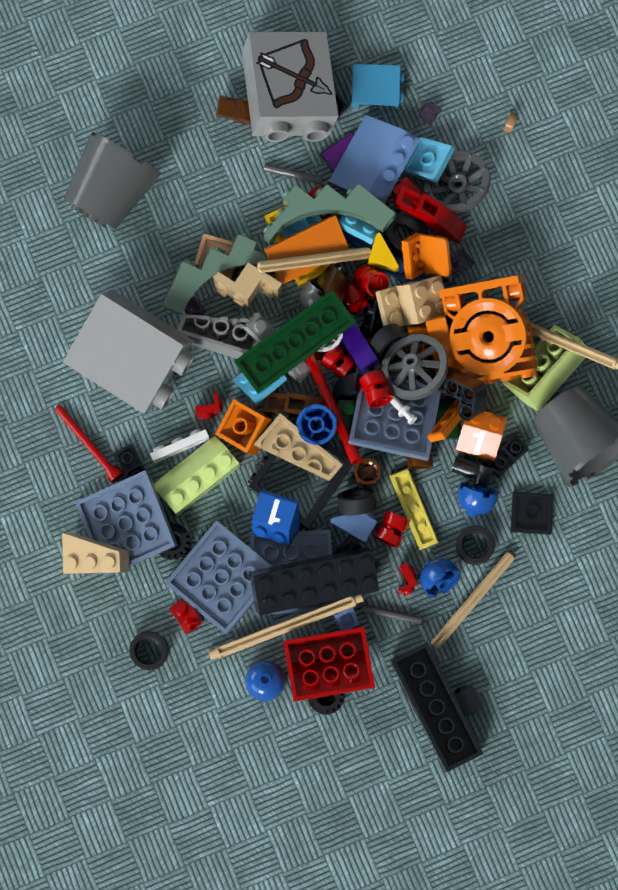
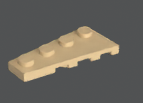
[254,414,343,481]

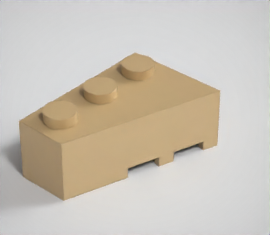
[62,532,130,574]

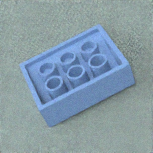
[328,115,420,204]

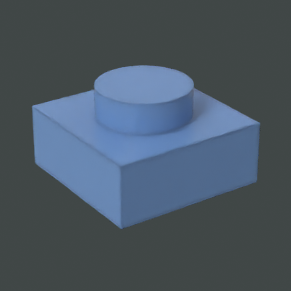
[333,607,359,631]

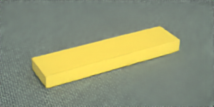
[389,468,439,551]

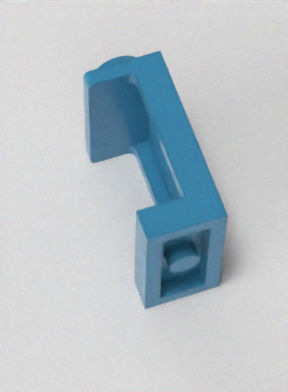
[352,64,404,109]

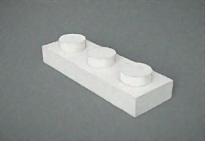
[150,429,209,464]

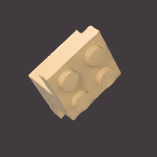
[214,263,282,308]
[375,275,446,327]

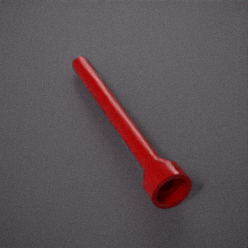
[55,405,124,483]

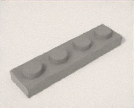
[243,313,311,383]

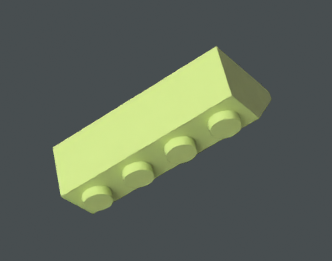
[503,325,586,411]
[154,435,240,517]

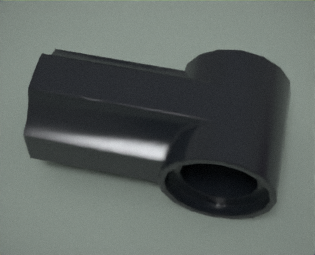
[451,454,495,486]

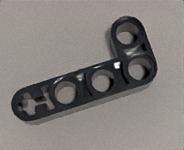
[416,358,487,421]

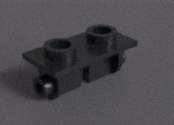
[360,299,382,339]

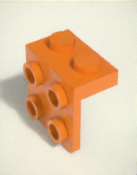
[402,233,452,279]

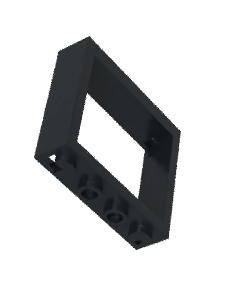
[248,421,354,530]

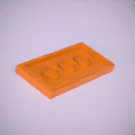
[264,214,350,285]

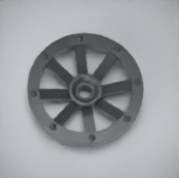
[424,151,491,214]
[381,334,449,400]

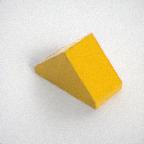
[368,232,399,273]

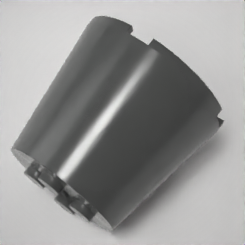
[64,131,161,230]
[534,386,618,487]

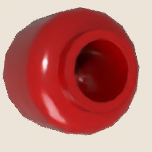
[342,284,367,313]

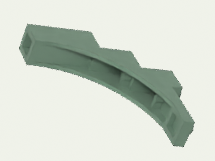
[263,184,396,245]
[162,233,268,315]

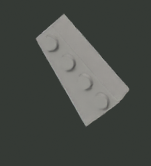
[178,314,258,359]

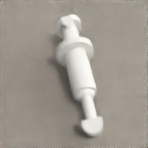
[390,396,417,425]

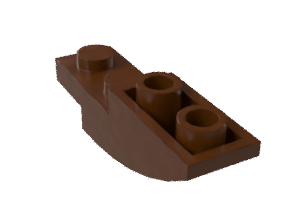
[216,96,251,125]
[264,392,337,417]

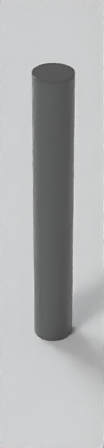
[263,164,323,184]
[361,604,423,625]

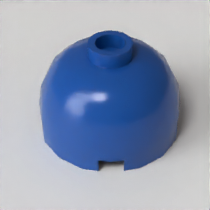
[296,404,338,445]
[457,482,499,517]
[420,559,461,598]
[245,660,286,702]

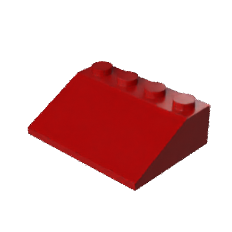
[283,627,375,702]

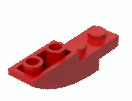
[394,186,467,244]

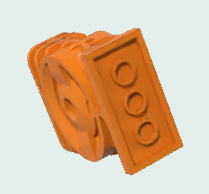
[438,275,540,385]

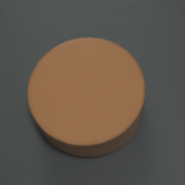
[503,112,518,133]

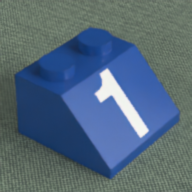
[252,490,300,546]

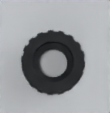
[381,211,427,257]

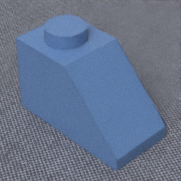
[330,513,377,545]

